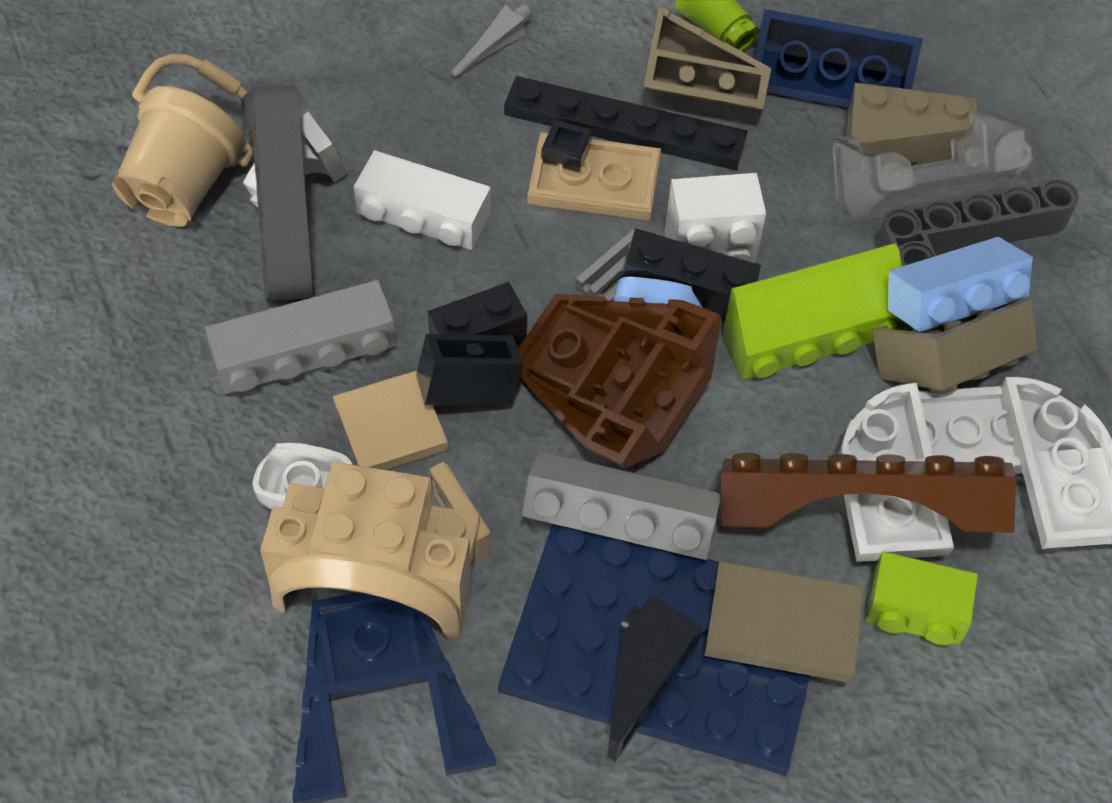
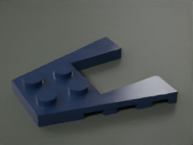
[292,592,496,803]

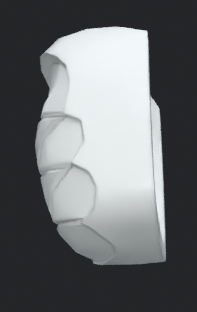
[253,443,352,509]

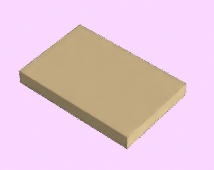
[527,132,661,221]

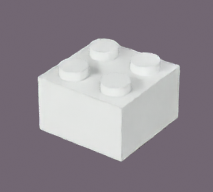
[664,173,766,263]

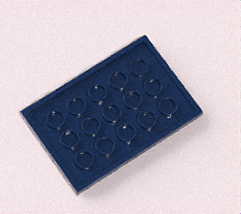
[498,524,810,776]

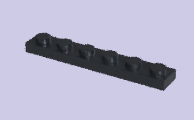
[504,76,748,171]

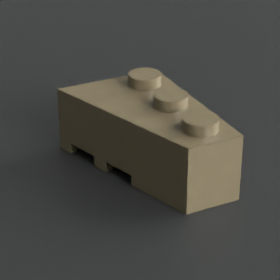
[643,6,771,111]
[842,83,977,176]
[872,298,1038,394]

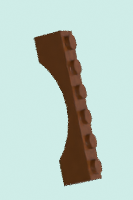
[721,452,1016,533]

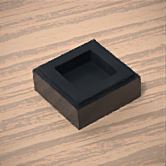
[541,119,593,169]

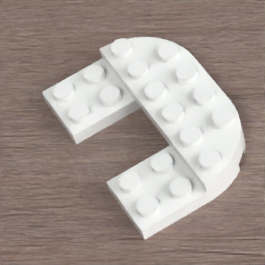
[838,377,1112,562]

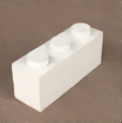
[354,150,491,250]

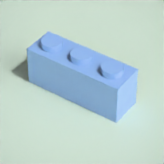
[888,237,1033,332]

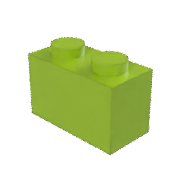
[865,551,978,645]

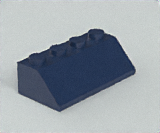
[754,9,923,108]

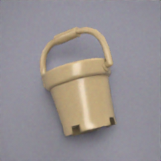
[112,54,254,227]

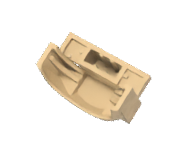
[260,461,480,641]

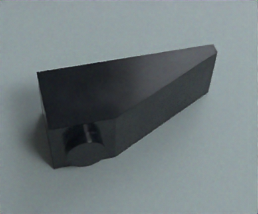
[607,595,702,762]

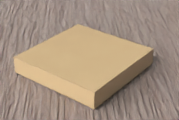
[333,370,448,470]

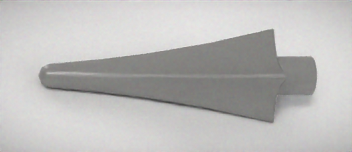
[451,4,532,78]

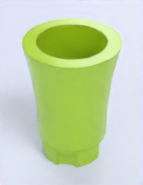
[675,0,760,52]

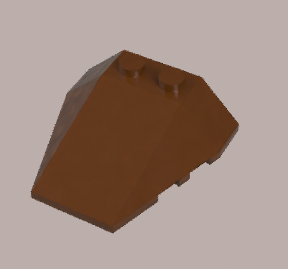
[518,294,721,468]

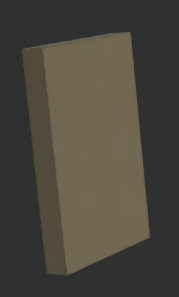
[704,561,864,683]

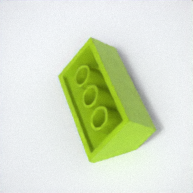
[722,243,905,380]

